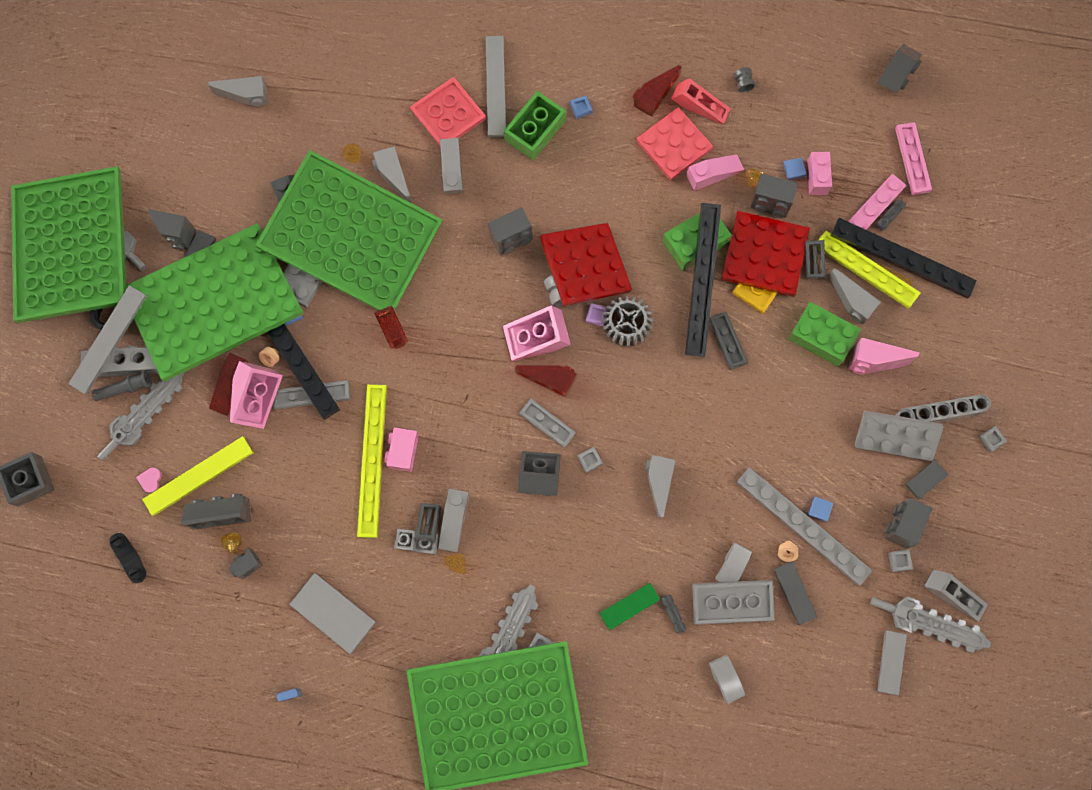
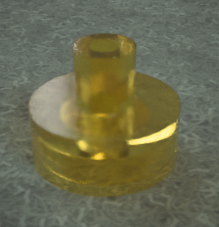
[343,143,362,163]
[745,168,764,187]
[221,533,242,553]

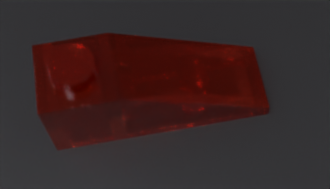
[633,65,682,117]
[374,305,409,349]
[209,353,249,416]
[515,365,577,398]

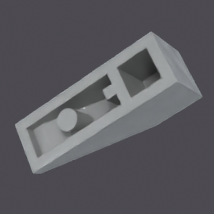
[208,76,268,107]
[440,138,464,195]
[372,147,412,203]
[829,268,881,324]
[645,455,675,520]
[438,489,470,553]
[925,569,988,622]

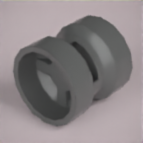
[734,67,756,93]

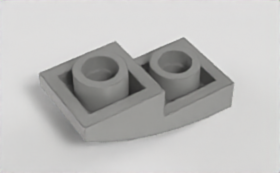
[394,529,439,555]
[715,542,752,582]
[709,655,745,704]

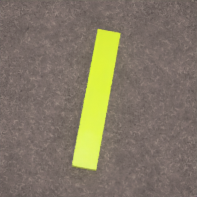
[817,231,921,309]
[142,436,254,516]

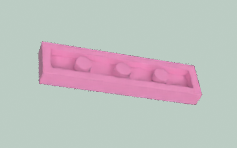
[895,122,932,195]
[848,174,907,230]

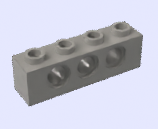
[81,345,159,377]

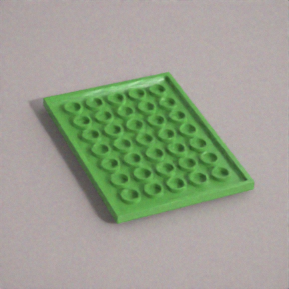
[255,150,443,317]
[11,166,126,323]
[126,223,304,382]
[406,641,588,790]

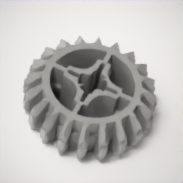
[602,296,653,347]

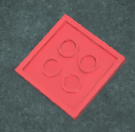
[410,77,486,147]
[636,107,714,181]

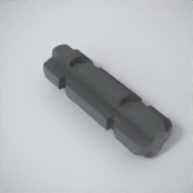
[876,199,906,231]
[661,595,686,634]

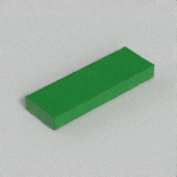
[599,583,661,631]

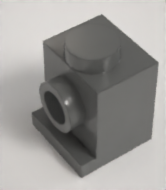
[229,548,263,579]

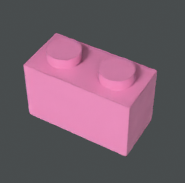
[807,152,832,195]
[385,428,419,472]

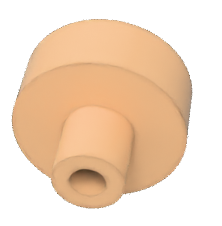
[259,347,279,367]
[778,541,799,562]

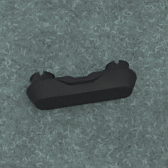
[109,533,147,583]

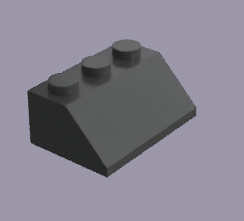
[181,494,251,530]

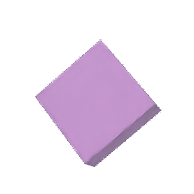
[586,303,608,327]

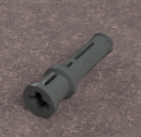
[91,371,152,402]

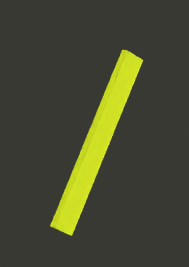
[357,384,387,538]

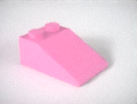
[503,306,571,361]
[848,338,919,375]
[230,361,283,429]

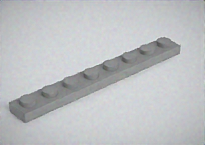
[736,467,872,586]

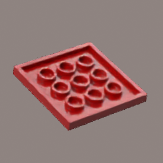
[721,210,810,297]
[539,223,632,306]

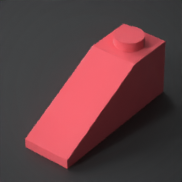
[671,78,731,124]

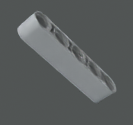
[894,395,991,423]

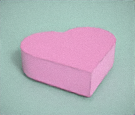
[136,468,162,493]

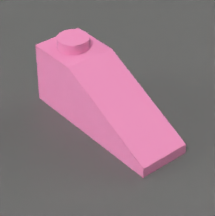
[687,154,744,191]

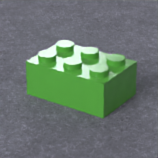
[504,91,566,161]
[662,213,732,271]
[788,302,861,367]

